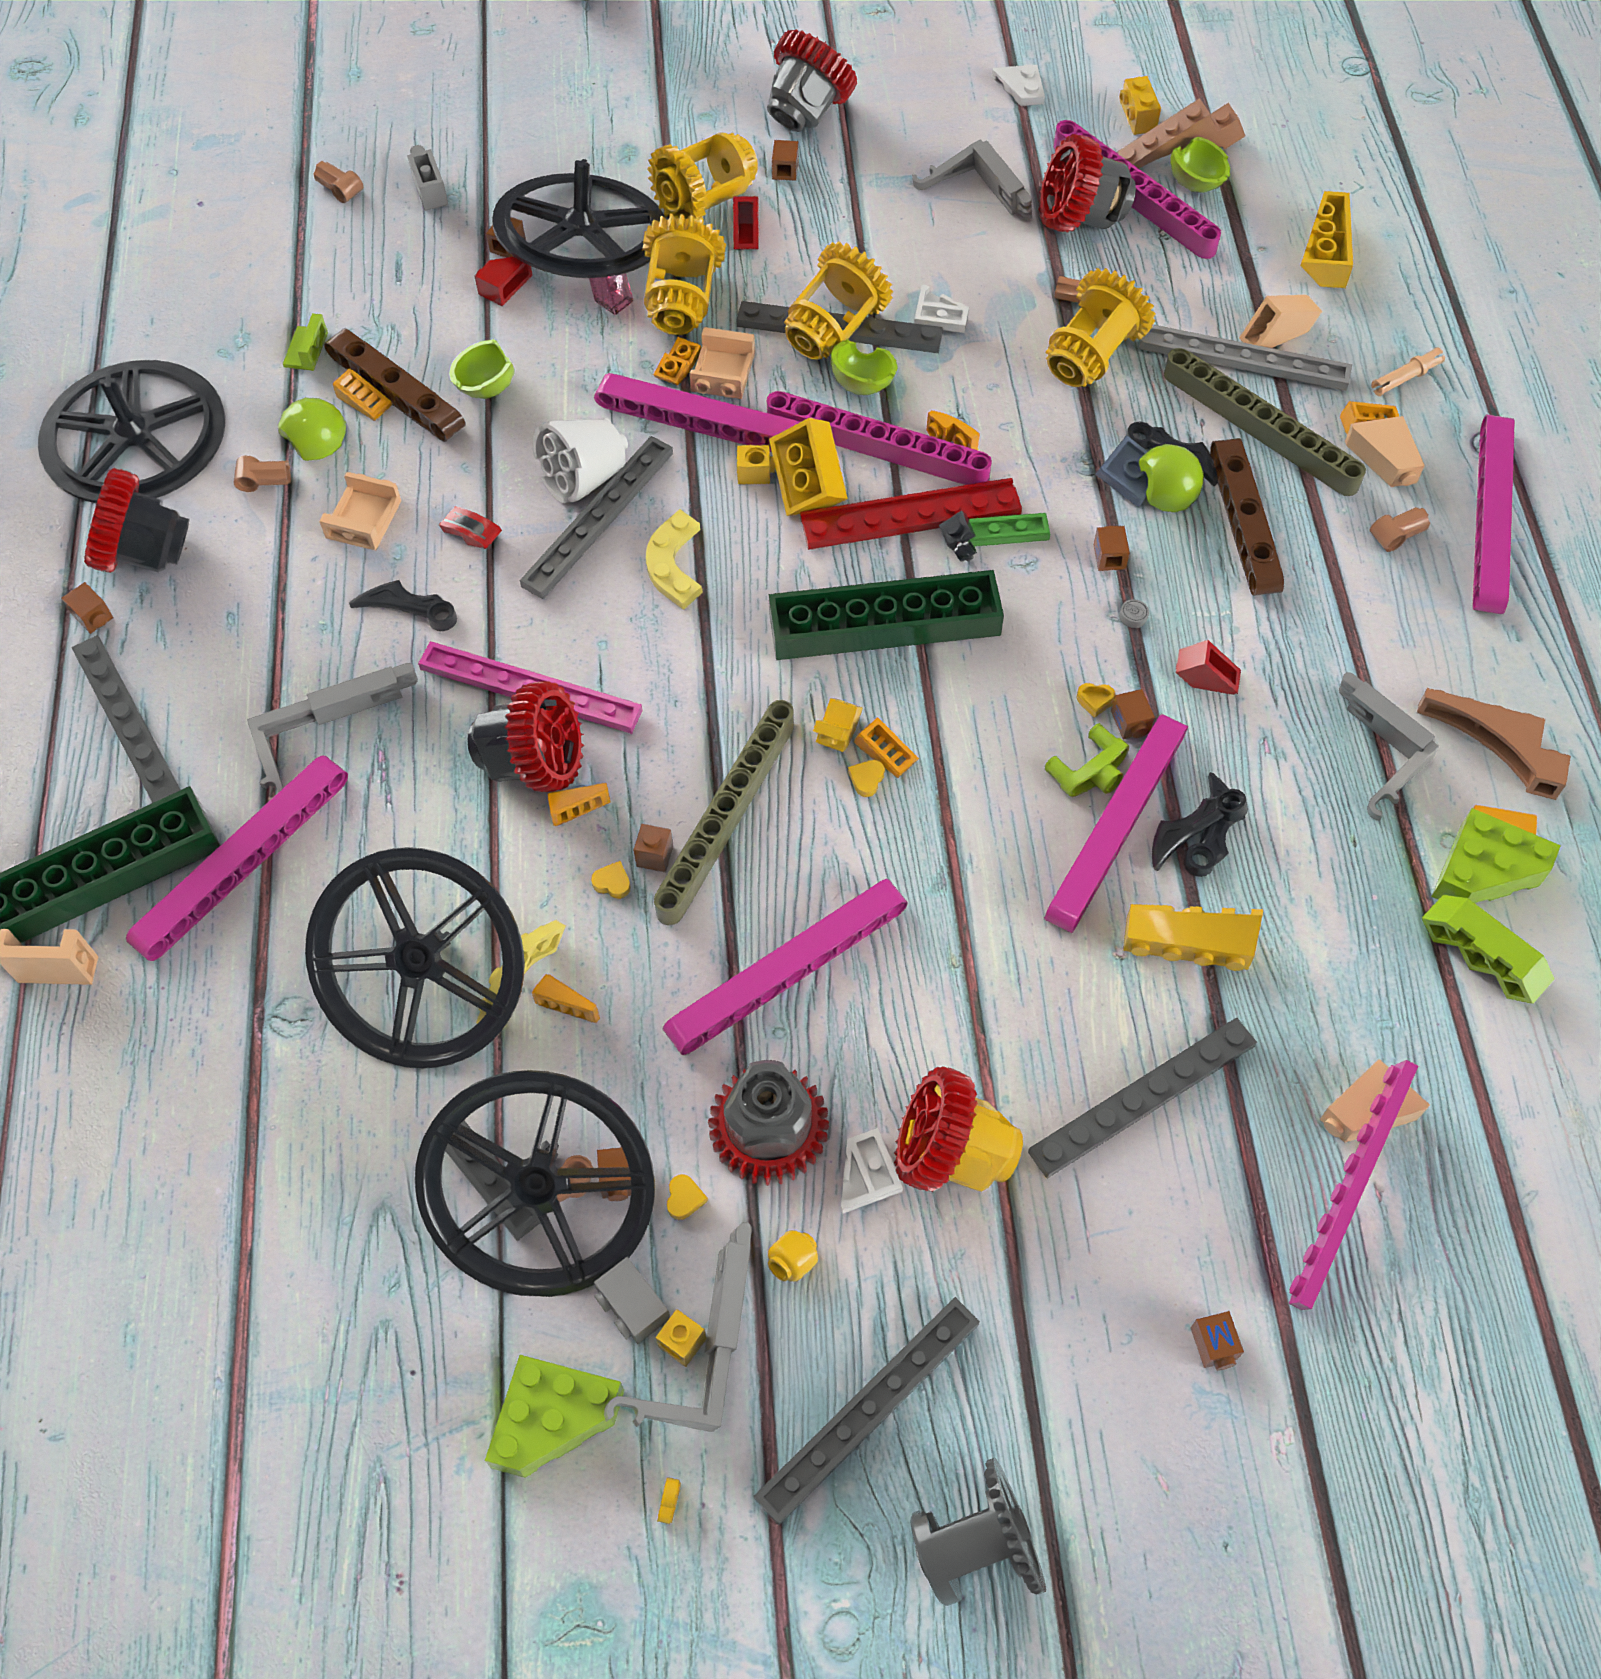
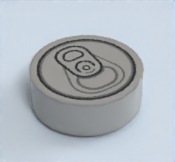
[1119,599,1149,628]

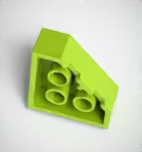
[1431,808,1561,903]
[485,1355,625,1478]

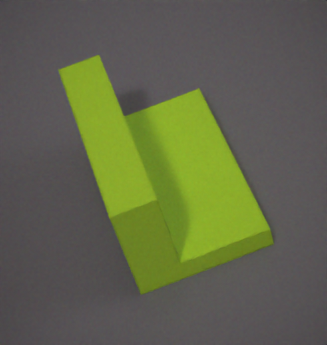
[283,313,328,371]

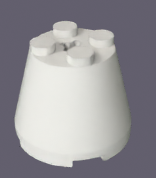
[533,418,628,503]

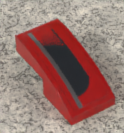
[439,506,502,549]

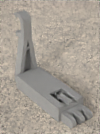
[912,139,1032,220]
[1339,672,1439,821]

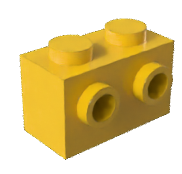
[1119,76,1161,135]

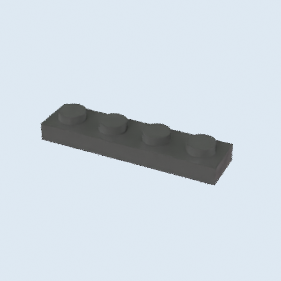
[445,1120,541,1241]

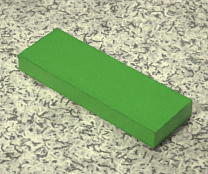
[969,513,1051,547]

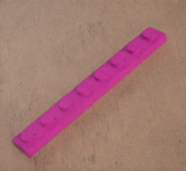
[418,641,643,734]
[1288,1060,1419,1310]

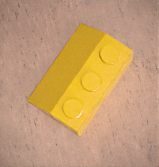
[769,418,848,516]

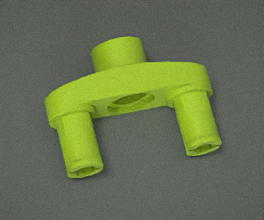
[1045,723,1130,797]

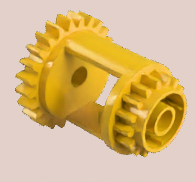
[647,132,758,222]
[643,214,726,335]
[784,241,893,360]
[1045,268,1156,387]

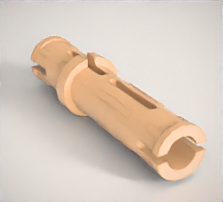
[1371,347,1445,396]

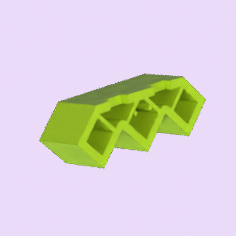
[1421,894,1555,1004]

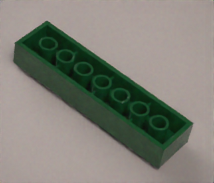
[768,570,1004,660]
[0,786,221,943]

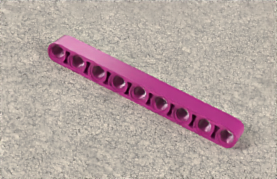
[1053,120,1221,259]
[594,373,800,452]
[766,391,992,485]
[1472,414,1515,614]
[1044,714,1188,933]
[126,755,348,961]
[663,879,908,1055]

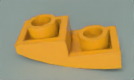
[653,337,702,385]
[926,410,980,450]

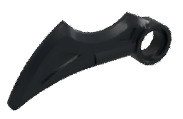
[1126,421,1218,486]
[349,580,457,631]
[1184,772,1246,877]
[1152,789,1248,871]

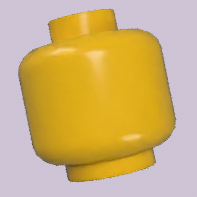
[768,1230,818,1282]

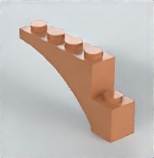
[1116,98,1245,169]
[1417,688,1571,800]

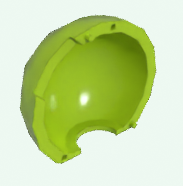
[1170,137,1230,193]
[449,339,515,399]
[831,339,898,395]
[278,397,347,461]
[1139,444,1204,512]

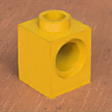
[737,445,775,484]
[655,1309,706,1367]

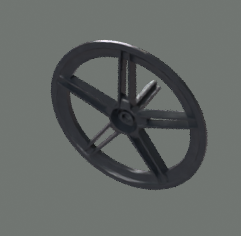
[492,159,665,278]
[38,360,225,503]
[305,847,525,1069]
[414,1070,655,1297]

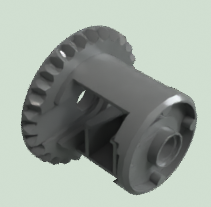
[910,1457,1046,1606]

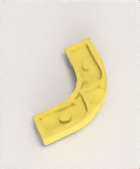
[646,509,703,610]
[476,920,566,1024]

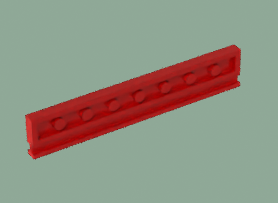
[800,478,1022,550]

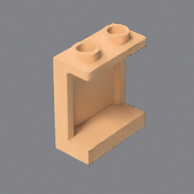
[690,327,755,399]
[319,472,401,551]
[0,929,98,985]

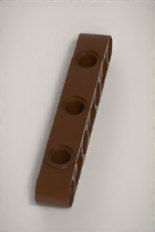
[324,328,466,442]
[1210,438,1284,596]

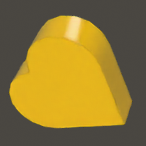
[1076,683,1116,718]
[848,760,885,797]
[591,861,631,899]
[667,1174,708,1220]
[657,1477,681,1524]

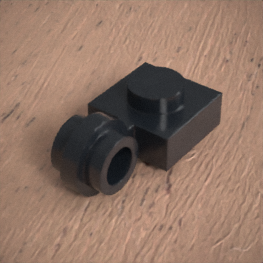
[939,511,977,562]

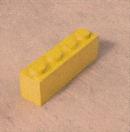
[1300,191,1353,288]
[1123,904,1263,971]

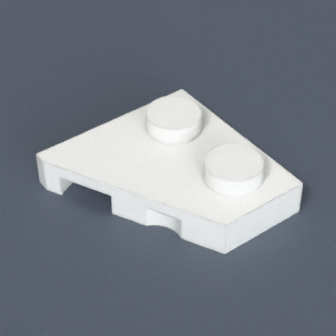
[992,65,1045,106]
[914,284,969,333]
[841,1128,903,1213]

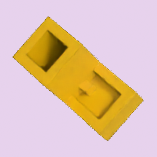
[813,698,863,752]

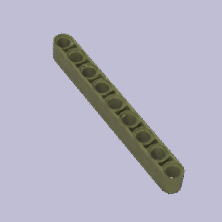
[1164,348,1366,496]
[654,700,794,925]

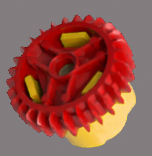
[894,1066,1023,1192]

